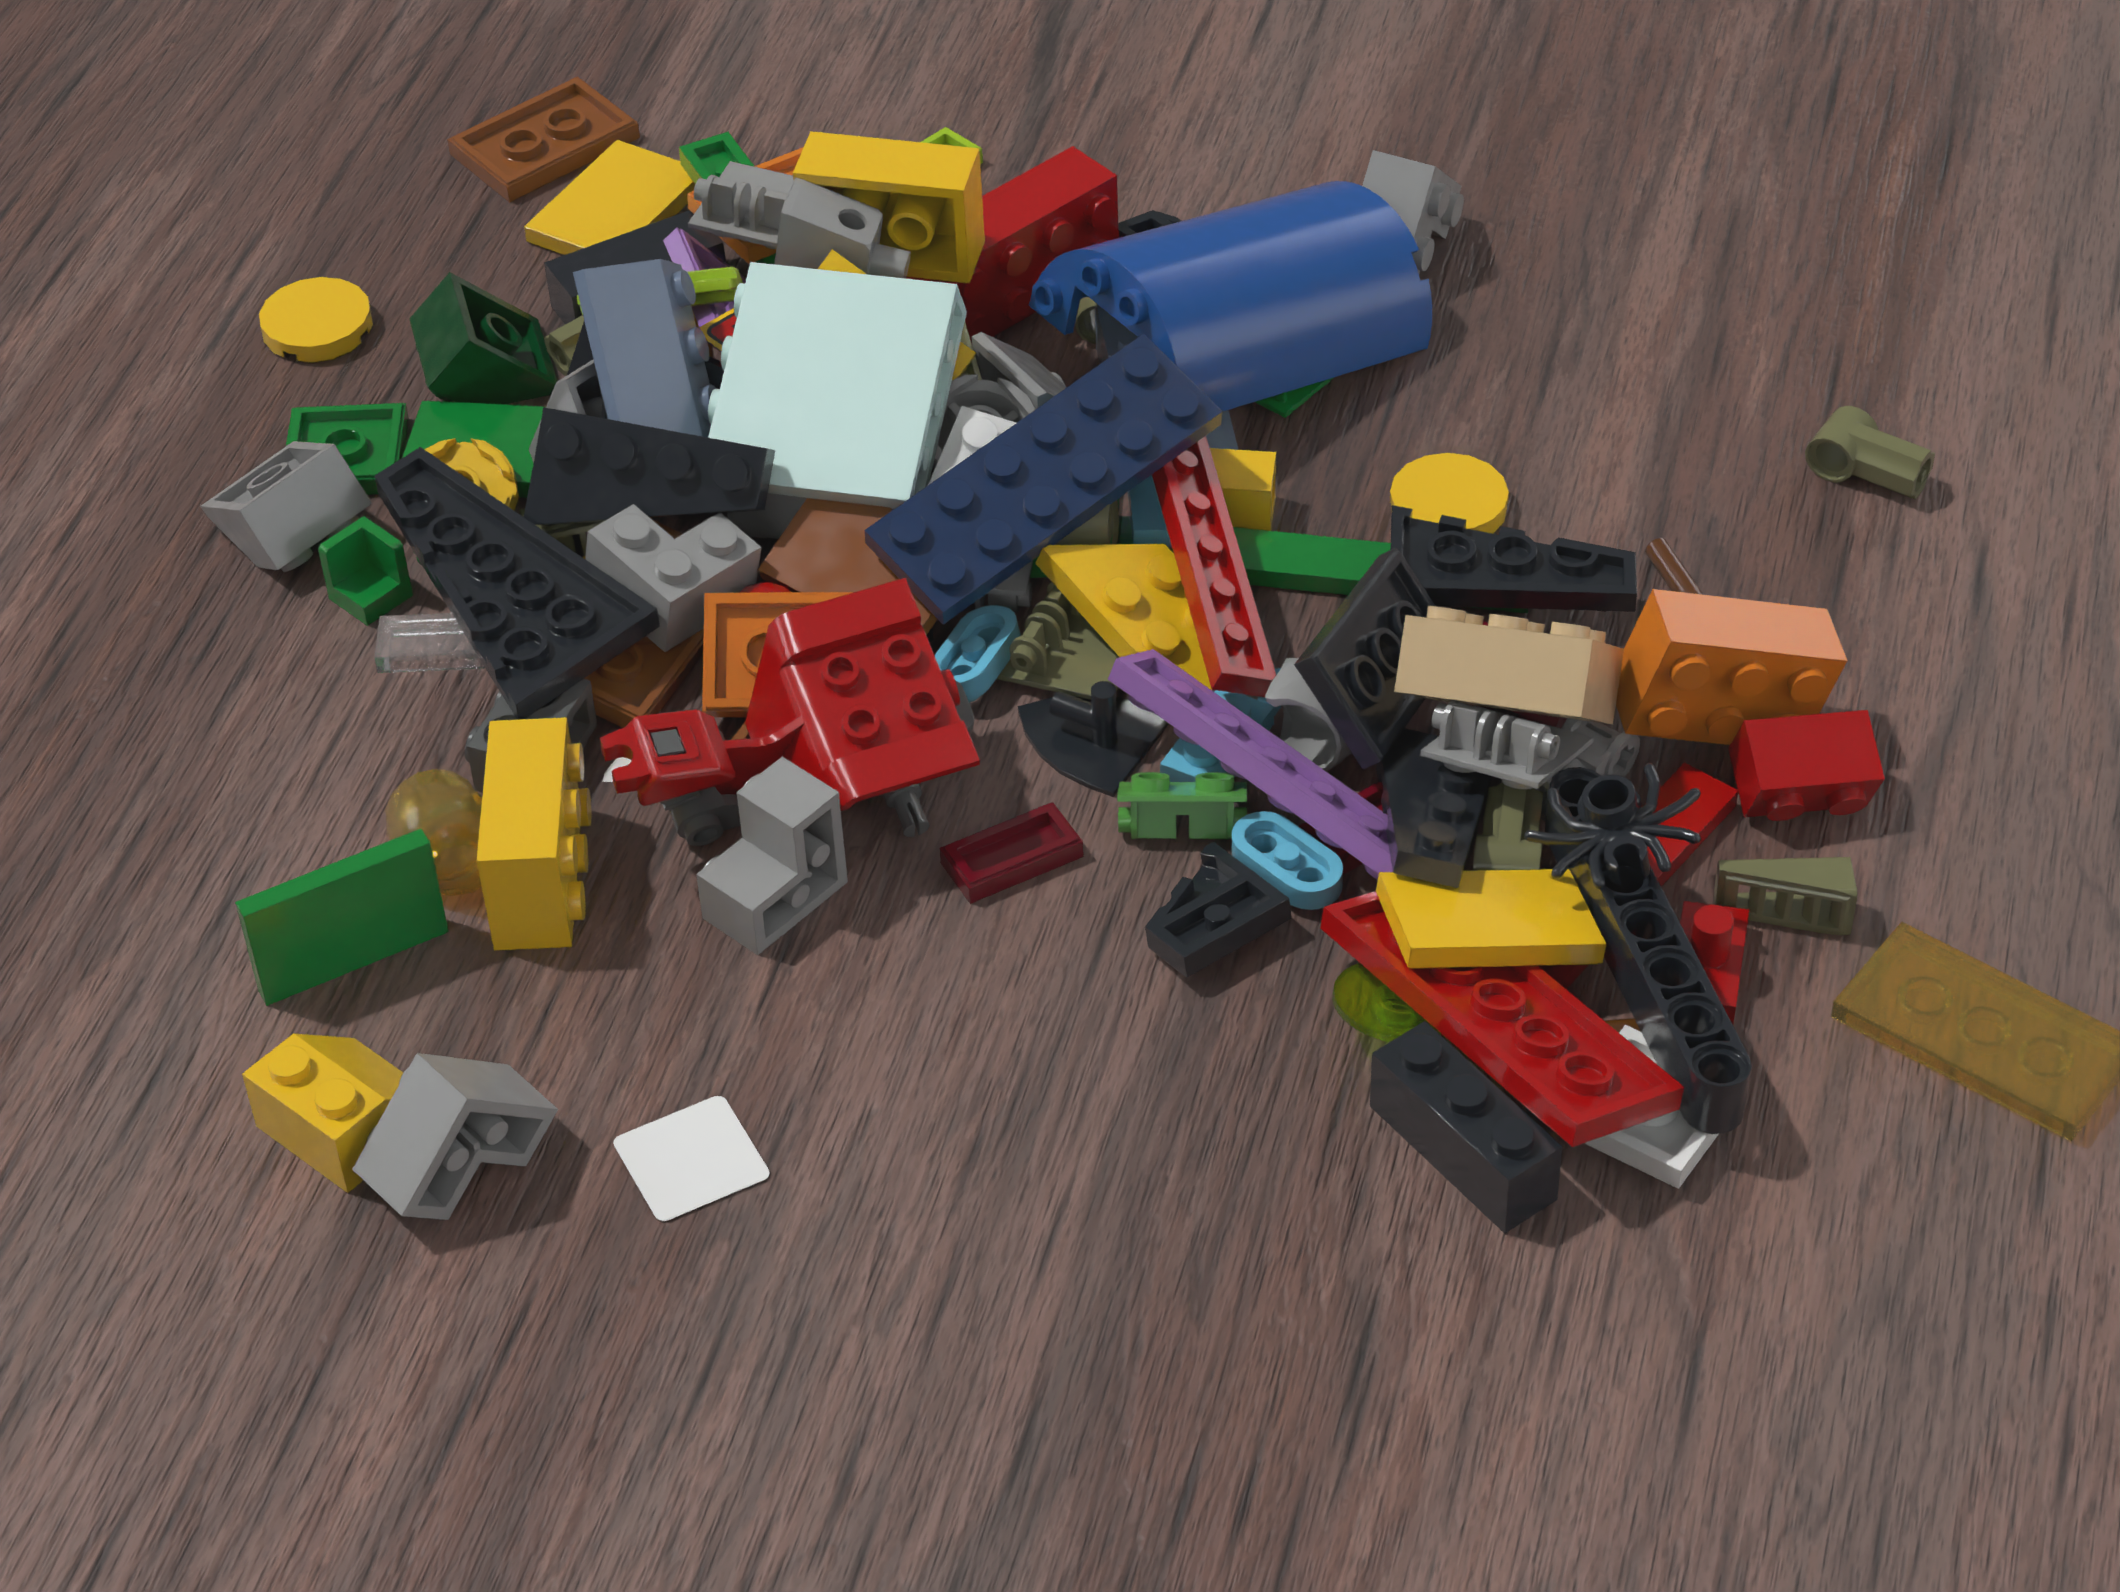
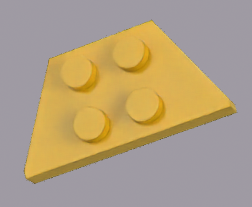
[1035,544,1212,690]

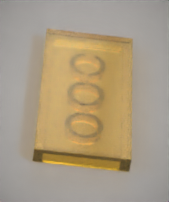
[1831,922,2120,1141]

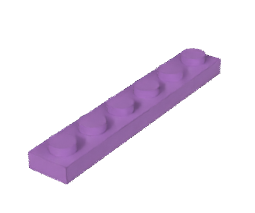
[1108,649,1393,880]

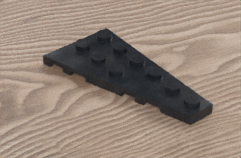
[375,447,660,720]

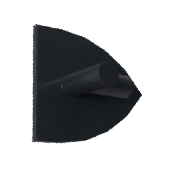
[1017,681,1169,797]

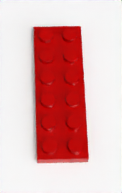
[1320,891,1684,1147]

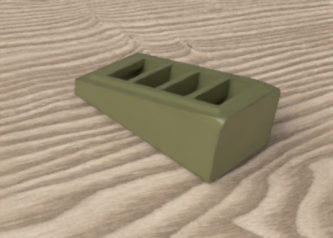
[1712,857,1857,935]

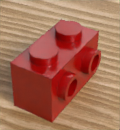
[1728,710,1885,821]

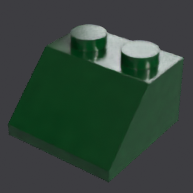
[409,272,557,405]

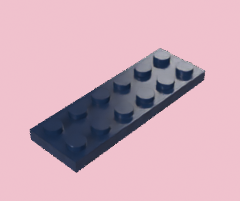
[864,333,1223,625]

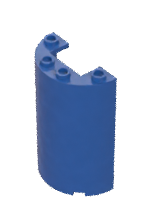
[1029,181,1432,411]

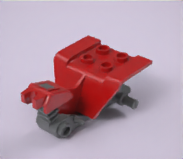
[600,578,980,846]

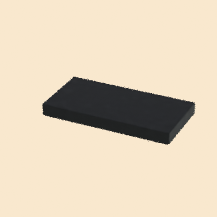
[1294,547,1435,769]

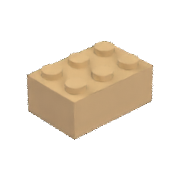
[1394,606,1624,725]

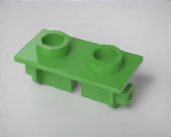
[1117,772,1247,839]

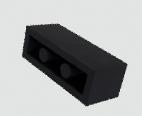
[544,210,726,324]
[1370,1021,1562,1234]

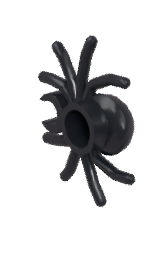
[1524,763,1701,889]

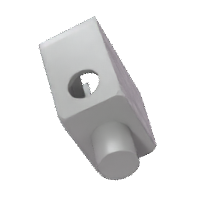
[775,177,911,279]

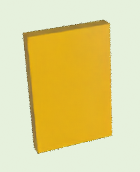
[524,140,695,255]
[1376,869,1606,968]

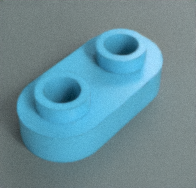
[934,605,1021,703]
[1232,811,1343,910]

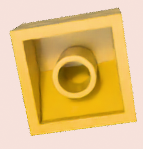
[242,1033,403,1193]

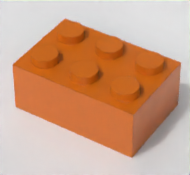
[1616,589,1848,745]

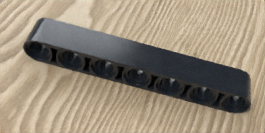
[1544,767,1752,1134]

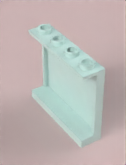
[708,262,967,509]

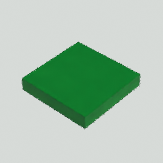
[286,403,409,495]

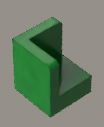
[318,516,413,626]

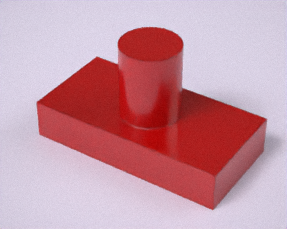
[1680,901,1749,1025]

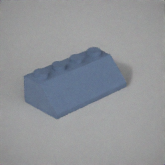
[573,259,716,437]

